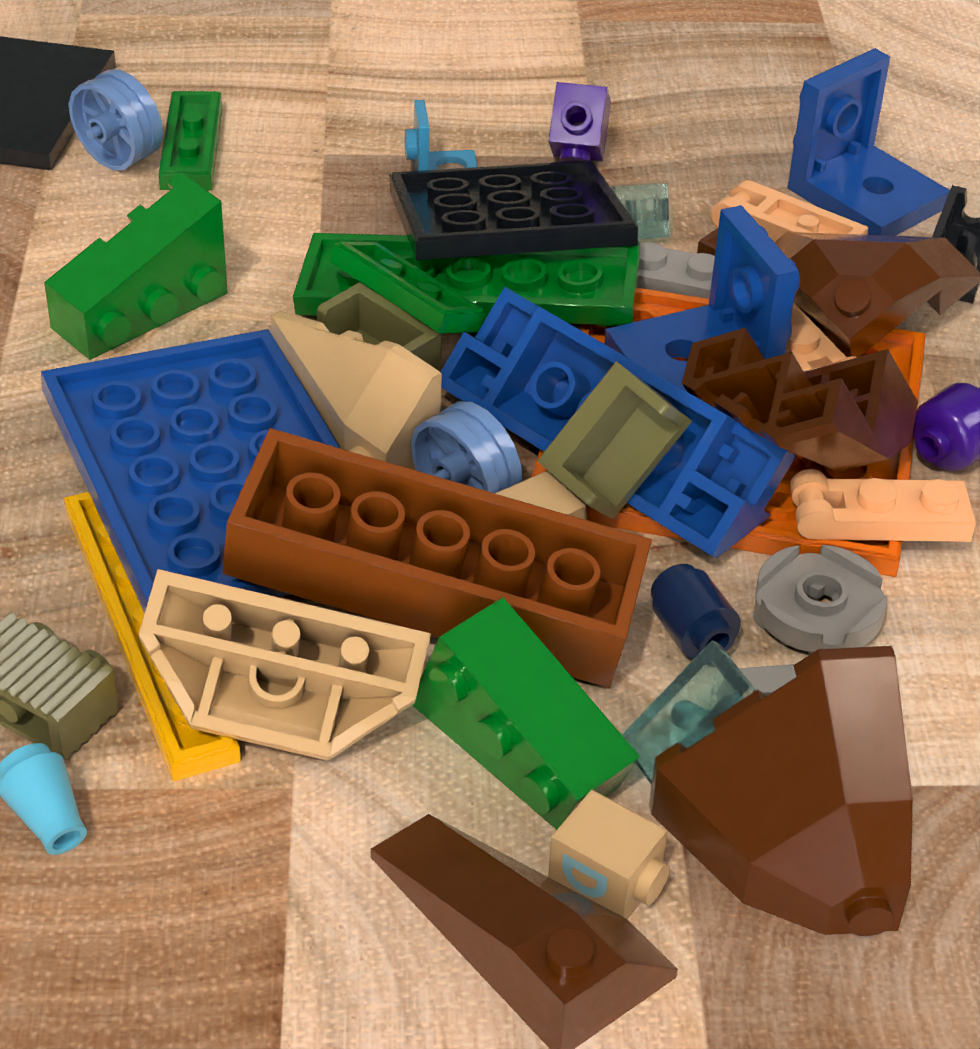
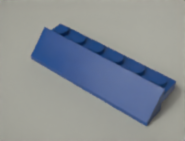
[441,287,796,558]

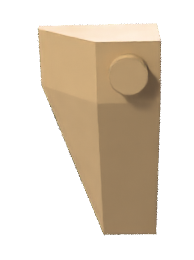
[271,311,442,470]

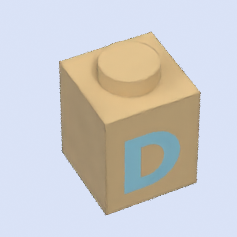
[548,790,670,920]

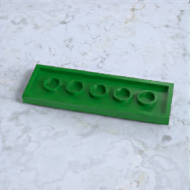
[293,233,640,327]

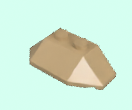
[139,569,431,761]

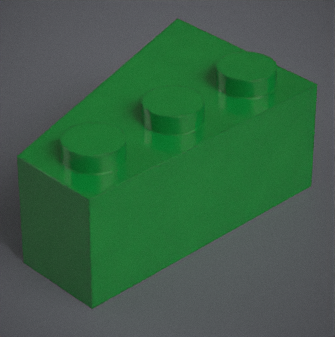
[44,172,228,360]
[412,597,640,830]

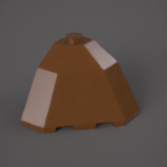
[774,232,980,357]
[682,327,918,472]
[649,646,913,936]

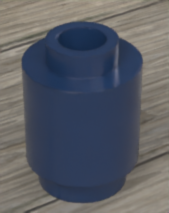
[651,564,741,660]

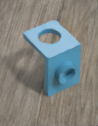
[404,100,478,171]

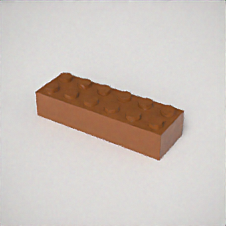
[222,428,652,688]

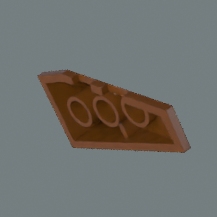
[371,814,678,1049]

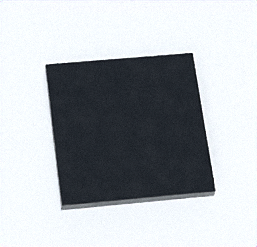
[0,36,116,170]
[389,160,638,260]

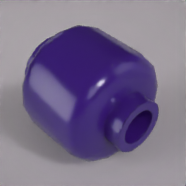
[913,382,980,472]

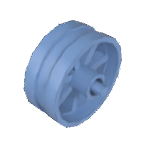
[69,69,163,171]
[410,401,522,493]

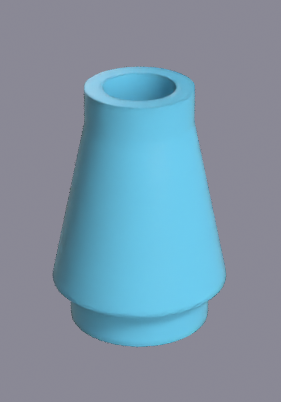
[0,743,87,855]

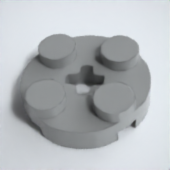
[753,545,887,655]

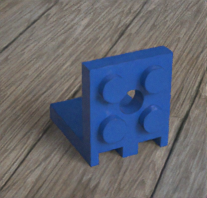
[787,48,950,236]
[604,205,800,399]

